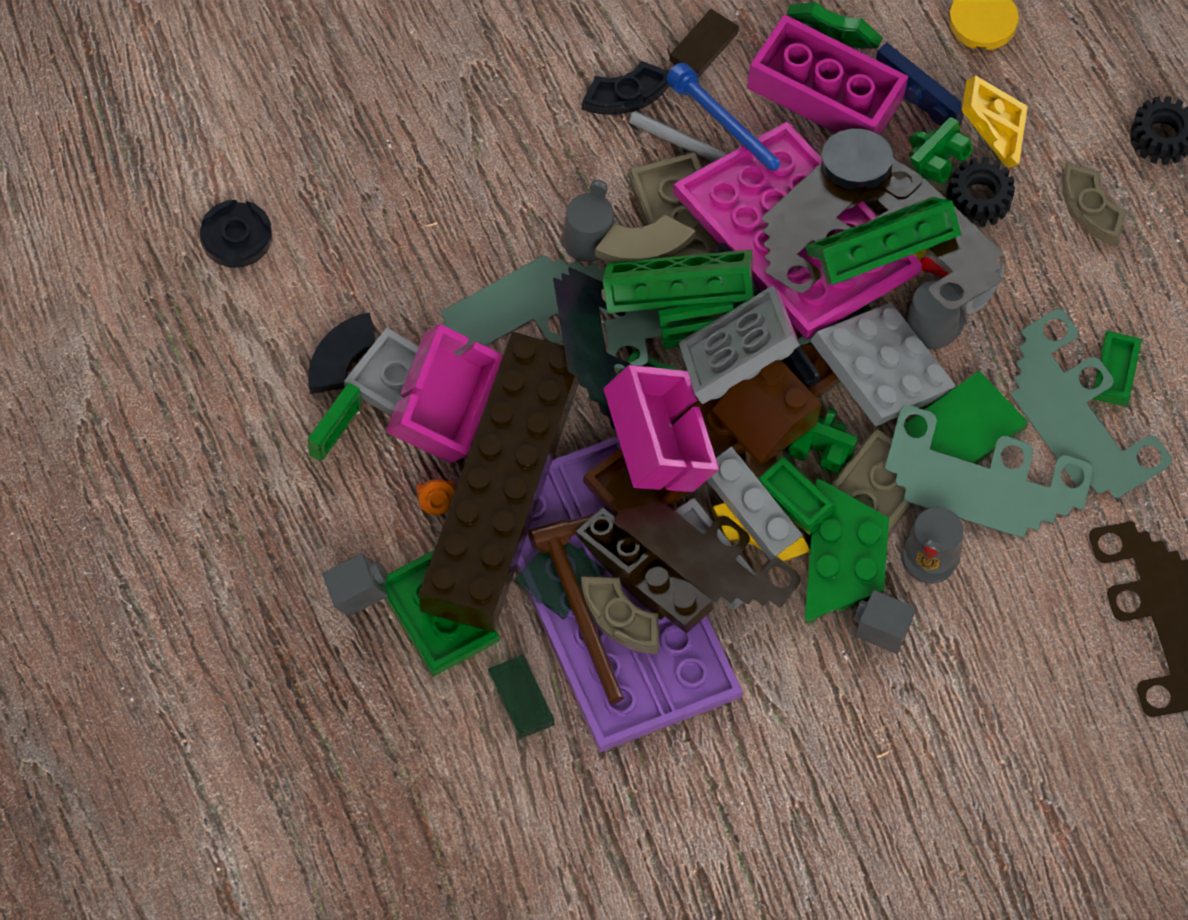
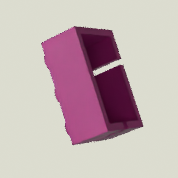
[386,324,503,464]
[603,365,719,492]

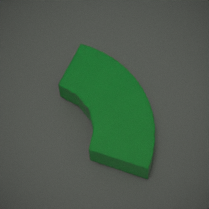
[786,2,883,49]

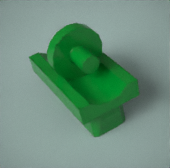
[909,117,973,184]
[788,408,858,474]

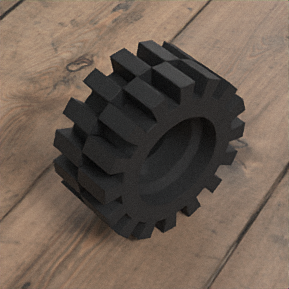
[1130,96,1188,165]
[947,157,1015,227]

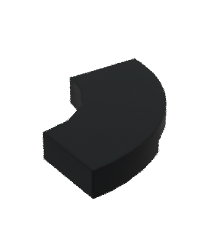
[581,61,669,115]
[308,312,376,394]

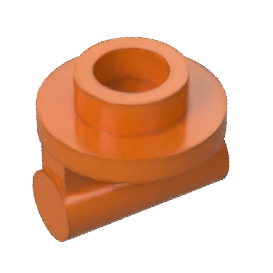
[416,479,455,515]

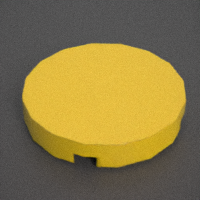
[949,0,1019,50]

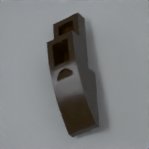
[576,508,714,634]

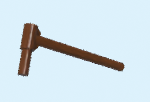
[528,513,624,704]

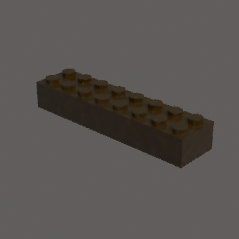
[419,331,579,633]

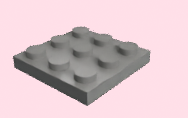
[679,285,800,404]
[810,302,956,427]

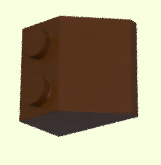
[711,360,822,466]

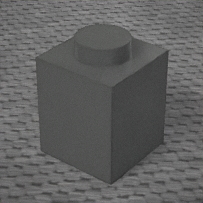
[322,553,389,616]
[853,590,916,654]

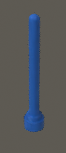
[667,63,780,171]

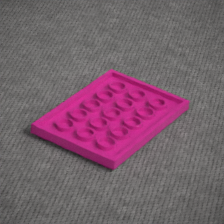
[673,122,923,340]

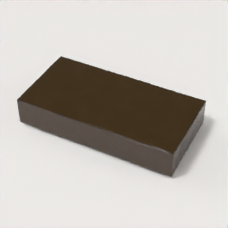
[669,9,739,78]

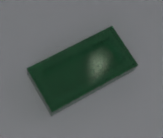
[488,655,555,740]

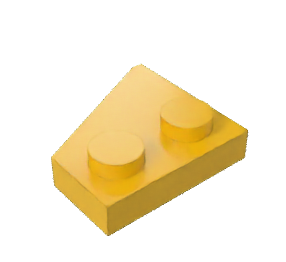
[961,76,1028,169]

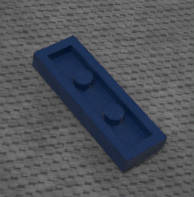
[876,42,964,126]

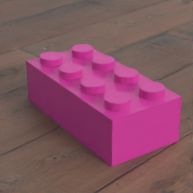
[747,14,908,135]

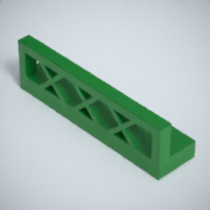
[805,197,962,285]
[602,250,755,313]

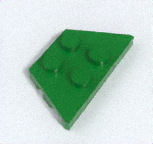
[805,479,889,623]

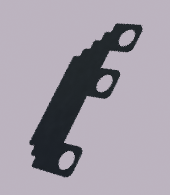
[553,267,631,429]

